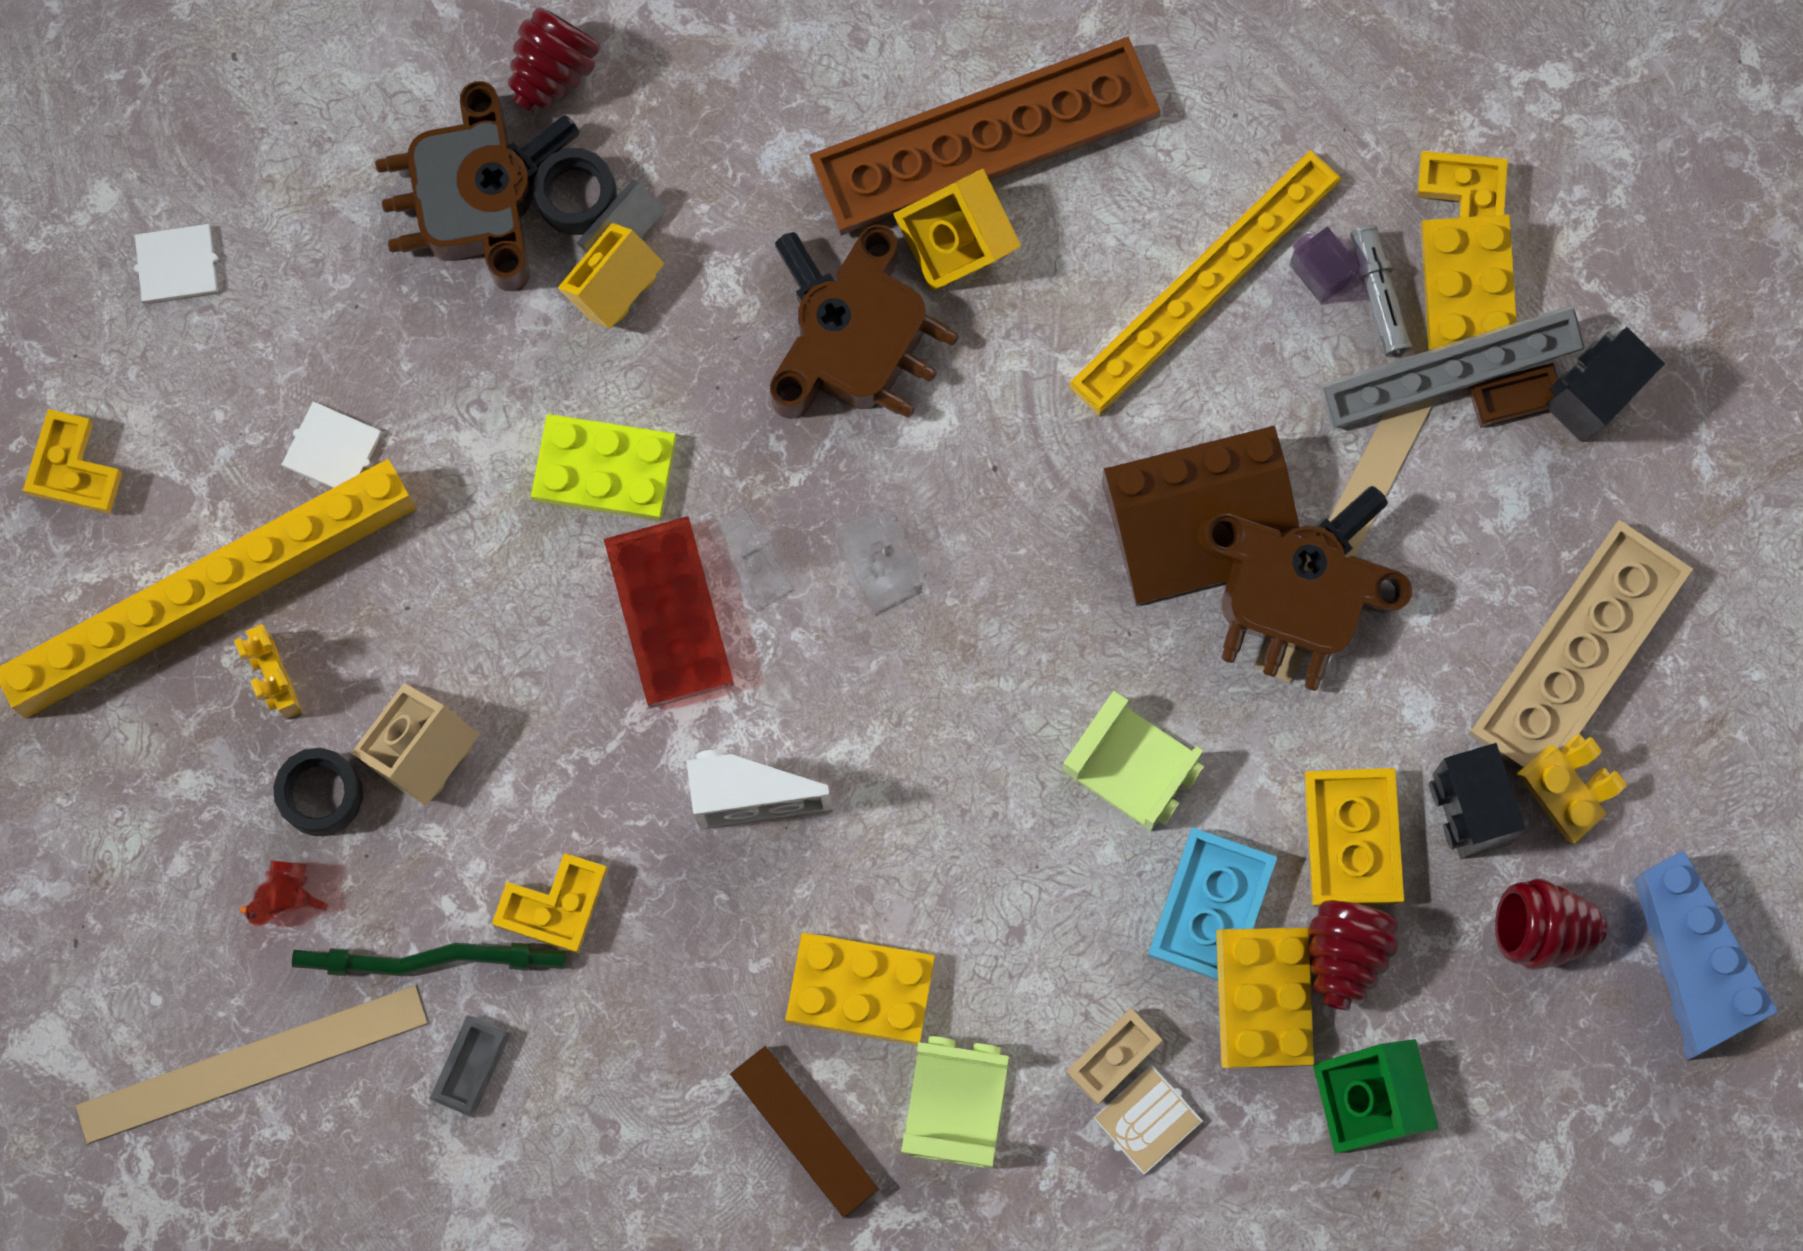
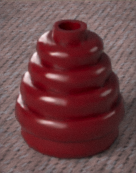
[507,7,600,112]
[1495,879,1608,970]
[1308,900,1399,1011]

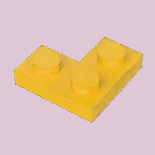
[1416,151,1508,218]
[22,409,123,514]
[492,853,608,954]

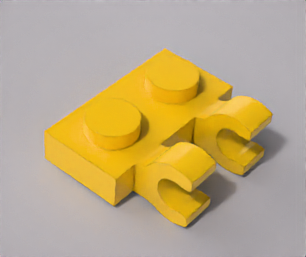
[234,624,303,719]
[1517,734,1627,843]

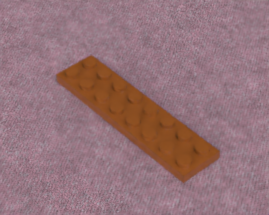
[809,36,1161,236]

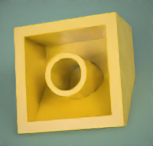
[893,168,1021,291]

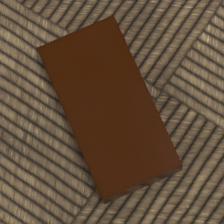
[1468,363,1558,428]

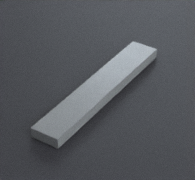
[1320,305,1585,429]

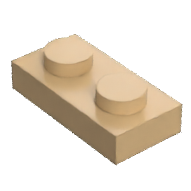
[1066,1008,1163,1106]

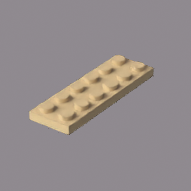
[1468,519,1693,770]

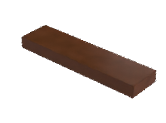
[730,1045,879,1218]

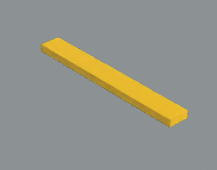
[1069,150,1342,416]

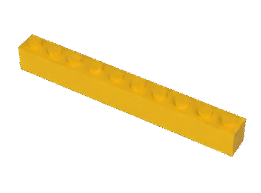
[0,458,417,719]

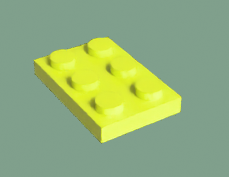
[530,414,677,521]

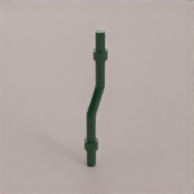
[292,942,566,976]

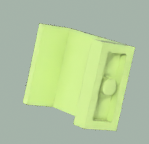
[1062,691,1205,831]
[901,1036,1009,1169]

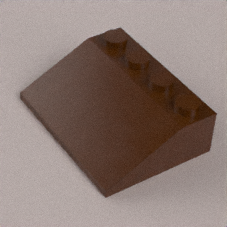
[1102,425,1307,606]

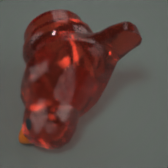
[239,860,328,926]

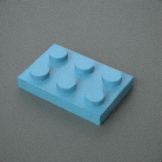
[1147,827,1277,981]

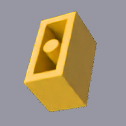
[558,223,665,329]

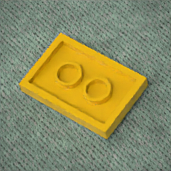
[1420,214,1517,351]
[1304,768,1404,907]
[1216,928,1314,1068]
[785,932,935,1046]

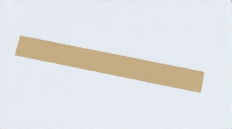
[1254,396,1437,684]
[75,985,428,1144]

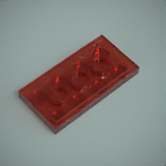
[604,516,735,709]

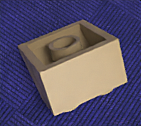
[350,683,480,806]

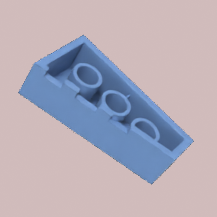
[1634,850,1778,1060]

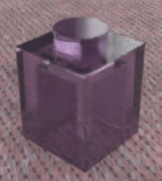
[1289,226,1360,304]

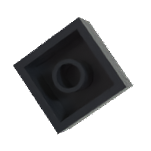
[1546,327,1665,442]
[1429,743,1526,859]

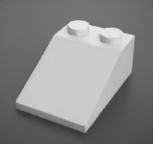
[686,750,833,829]

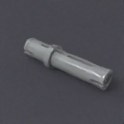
[1350,225,1412,357]

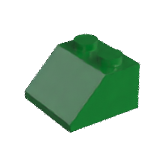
[1313,1039,1439,1154]

